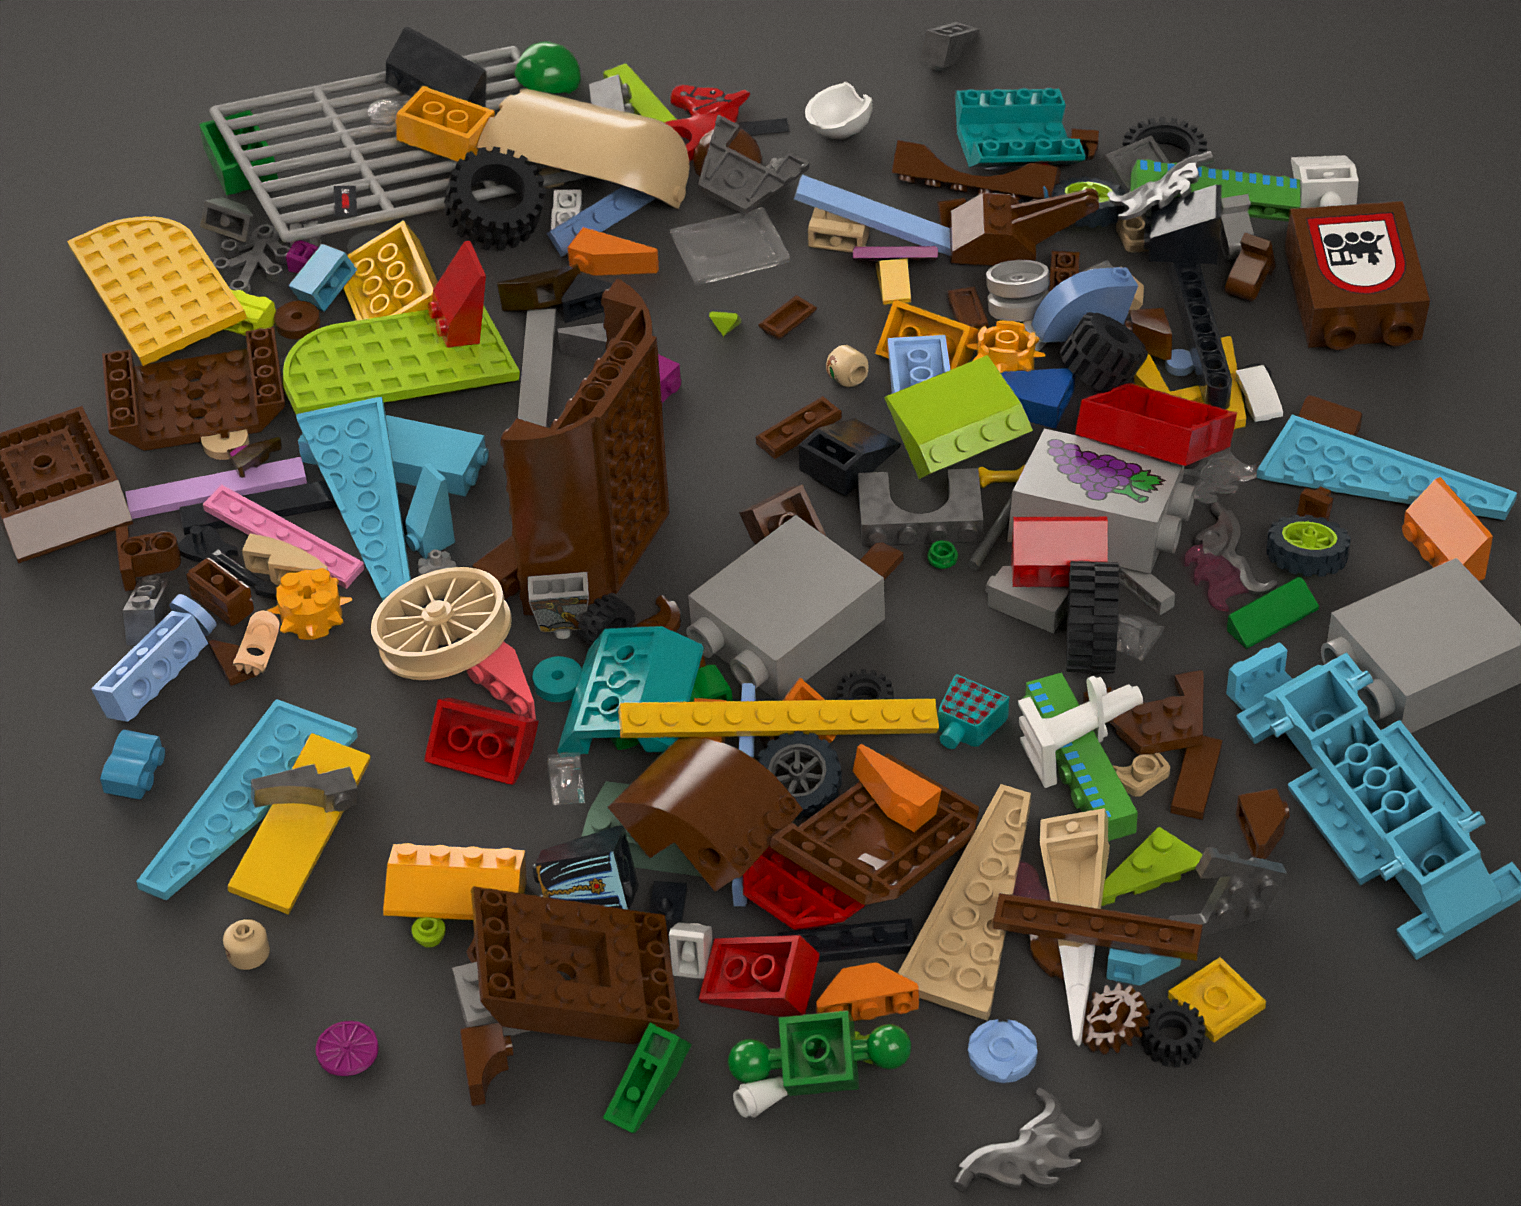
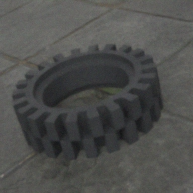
[1122,117,1208,166]

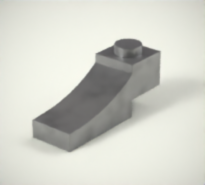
[251,764,358,813]

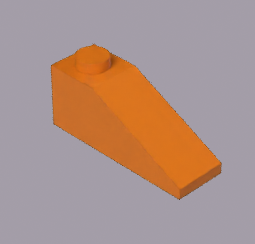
[568,227,659,276]
[852,744,942,832]

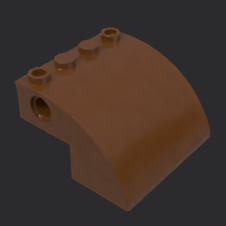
[608,738,803,891]

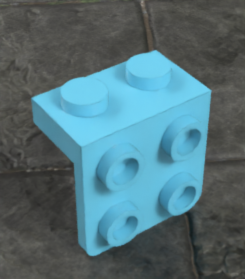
[1226,642,1292,711]

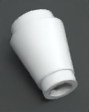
[733,1076,788,1118]

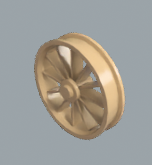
[371,567,512,680]

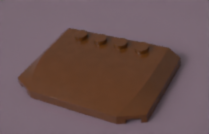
[770,753,980,905]

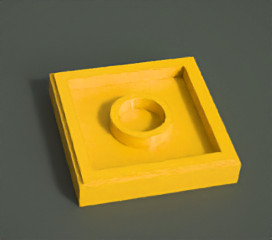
[1168,957,1266,1043]

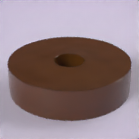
[274,301,321,339]

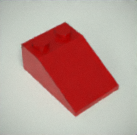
[428,241,486,348]
[698,935,820,1017]

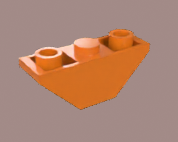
[816,962,919,1021]

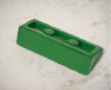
[1227,577,1319,649]

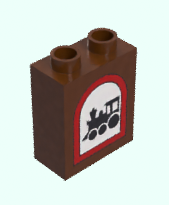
[1285,201,1430,350]

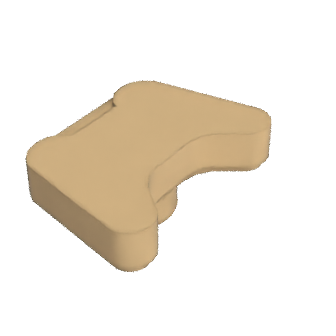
[1116,215,1149,252]
[1113,753,1170,797]

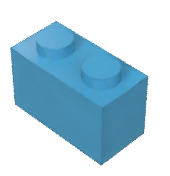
[289,244,357,312]

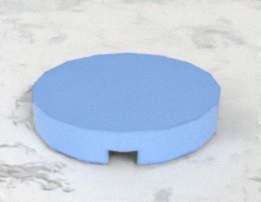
[968,1019,1038,1083]

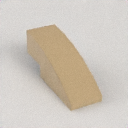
[242,533,328,585]

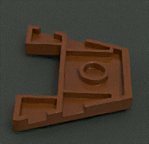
[1083,670,1204,755]

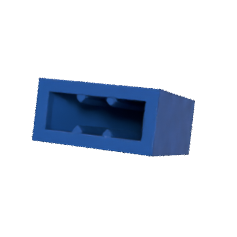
[1001,368,1075,429]

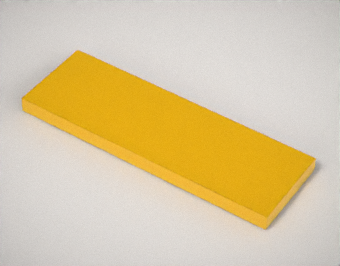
[228,733,371,915]

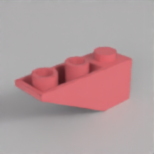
[467,641,536,720]

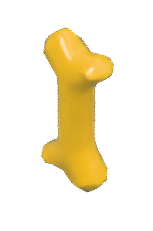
[978,464,1026,489]

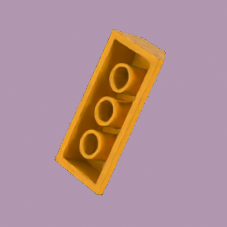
[383,843,527,920]

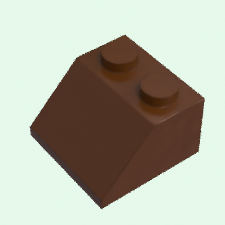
[739,484,827,544]

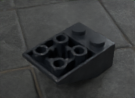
[799,418,901,496]

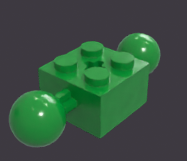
[728,1010,912,1096]

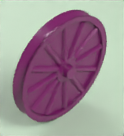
[316,1021,379,1076]

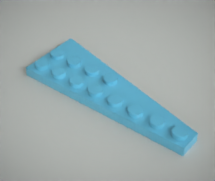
[296,397,411,601]
[1256,415,1517,520]

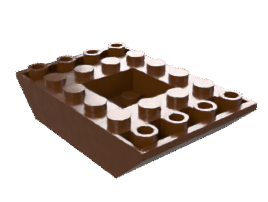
[0,406,133,563]
[471,886,680,1045]

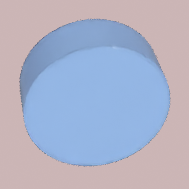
[1165,349,1194,376]

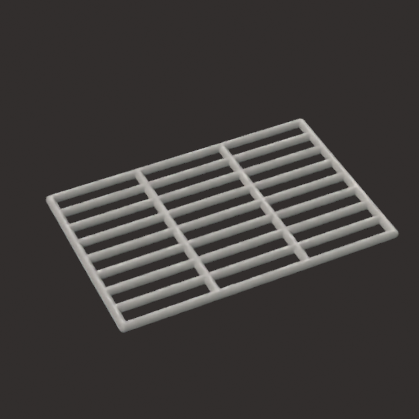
[209,46,590,243]

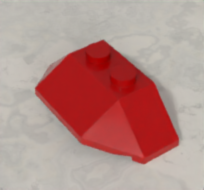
[742,846,865,930]

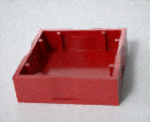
[1075,383,1237,466]

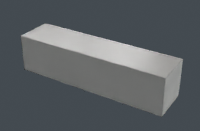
[1119,567,1175,616]

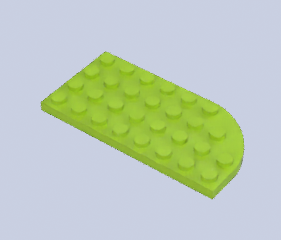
[283,305,520,414]

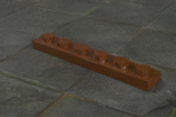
[993,893,1203,961]

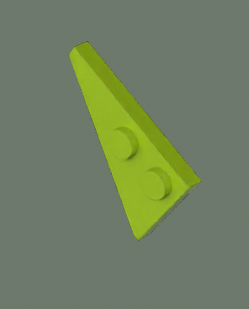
[1101,827,1203,906]

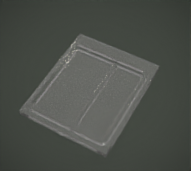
[670,207,791,285]

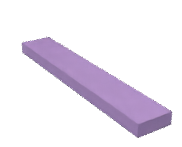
[125,457,307,519]

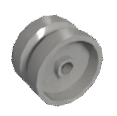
[986,260,1050,321]

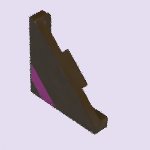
[227,437,282,478]

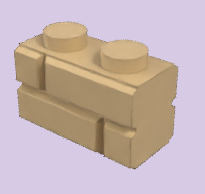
[808,207,870,253]

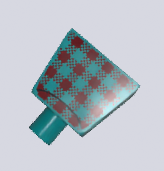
[938,674,1009,749]

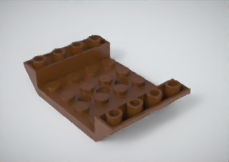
[102,327,285,451]

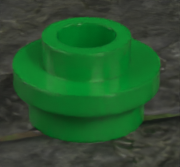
[927,540,958,569]

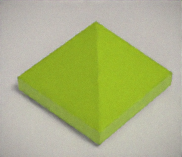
[709,311,741,337]

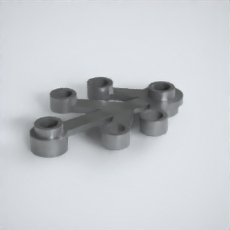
[213,224,290,295]

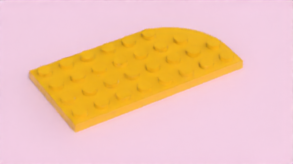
[67,217,247,366]

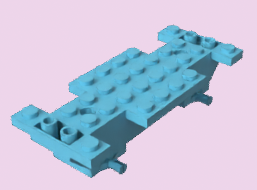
[1236,652,1521,960]

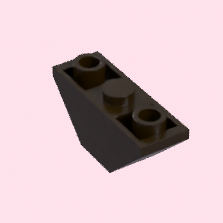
[496,264,580,311]

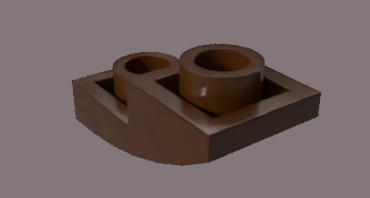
[1049,251,1080,292]

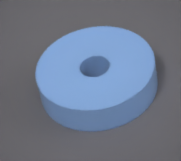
[169,594,217,636]

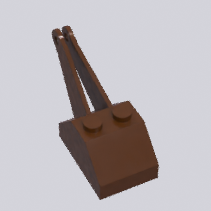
[949,188,1099,265]

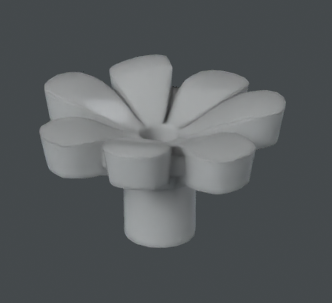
[417,549,457,576]

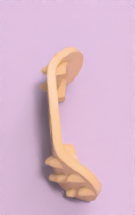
[233,610,280,676]

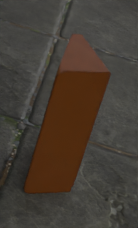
[1298,395,1362,436]

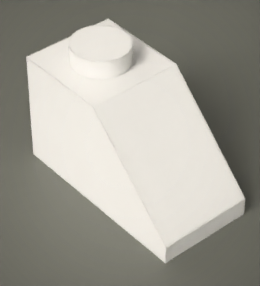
[669,923,713,979]

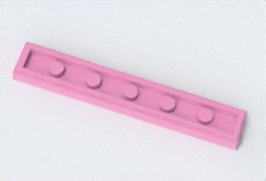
[203,485,365,589]

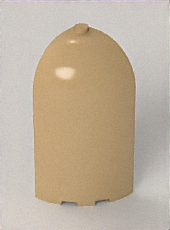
[476,89,689,209]

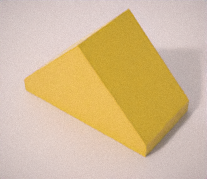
[876,258,911,305]

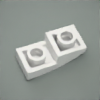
[551,190,582,230]
[1236,365,1283,422]

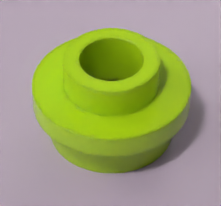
[412,917,446,947]

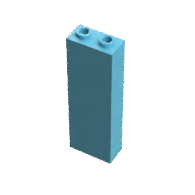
[298,415,489,496]

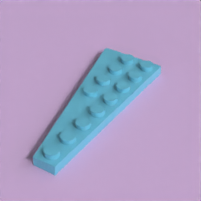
[136,699,358,900]

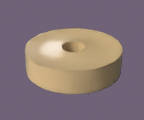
[201,429,249,460]

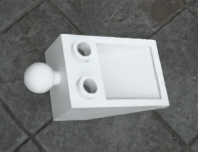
[1291,156,1358,208]

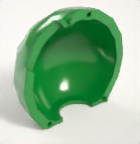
[514,41,581,94]

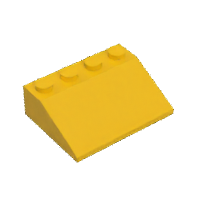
[343,220,438,320]

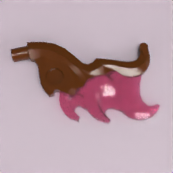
[1013,862,1065,981]

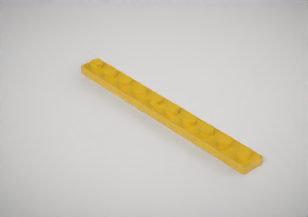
[618,699,939,738]

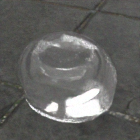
[368,98,406,132]

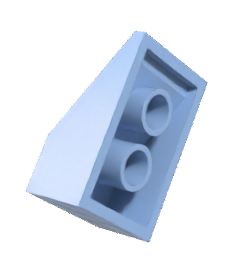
[888,335,951,394]

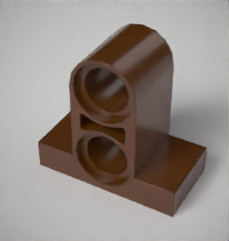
[1225,232,1276,302]
[115,526,182,591]

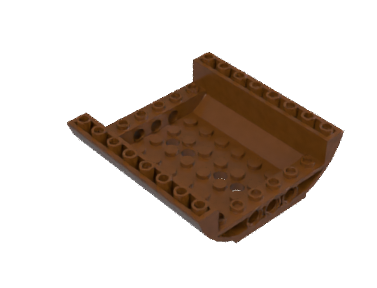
[500,278,670,616]

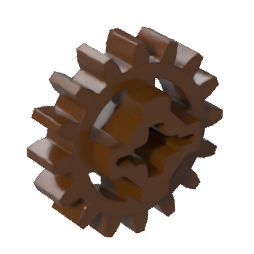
[1081,983,1150,1055]

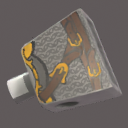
[528,572,589,639]

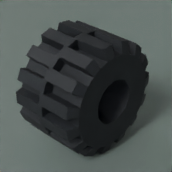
[1060,312,1148,393]

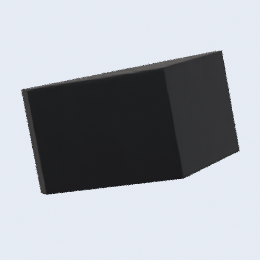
[561,274,613,323]

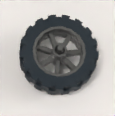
[758,731,842,820]

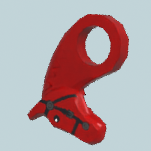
[664,85,750,161]

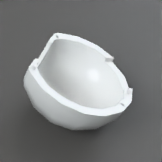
[805,82,873,139]

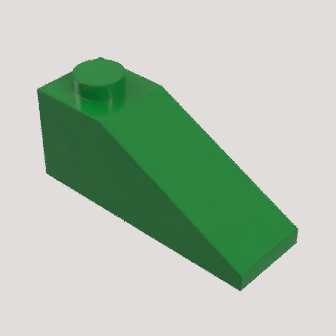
[603,1023,692,1134]

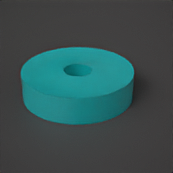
[532,656,582,702]

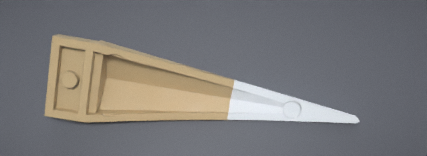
[1040,808,1110,1047]

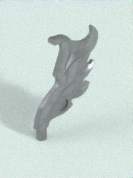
[1108,151,1214,220]
[953,1088,1102,1191]

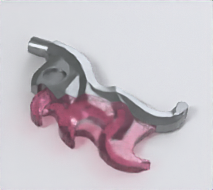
[1184,502,1277,611]

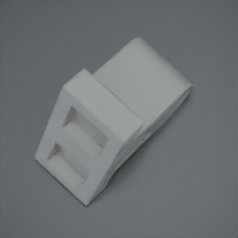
[1219,194,1254,261]

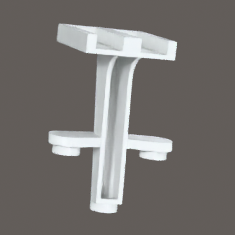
[1018,676,1143,788]

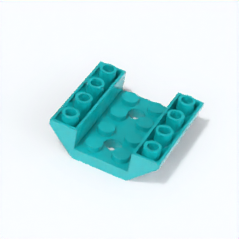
[955,88,1086,167]
[557,626,704,755]

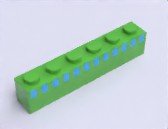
[1131,160,1300,222]
[1022,672,1138,841]

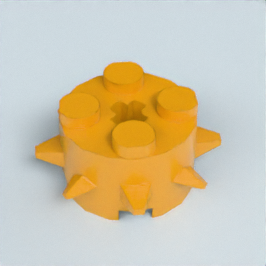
[966,321,1046,373]
[267,568,352,640]

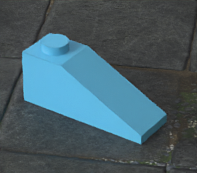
[405,462,455,559]

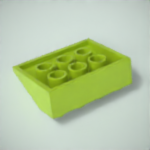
[884,355,1033,479]

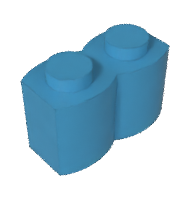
[100,730,165,799]

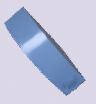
[1031,267,1138,343]

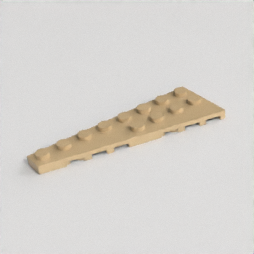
[898,784,1031,1020]

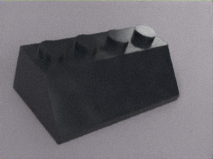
[385,26,487,108]

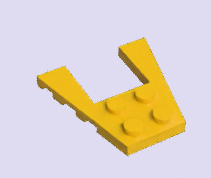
[1134,336,1246,429]

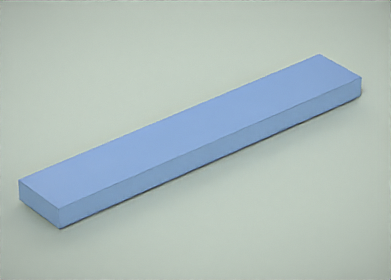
[794,175,950,256]

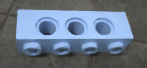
[91,611,208,722]

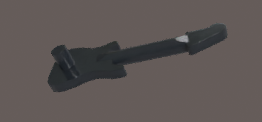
[178,525,278,600]

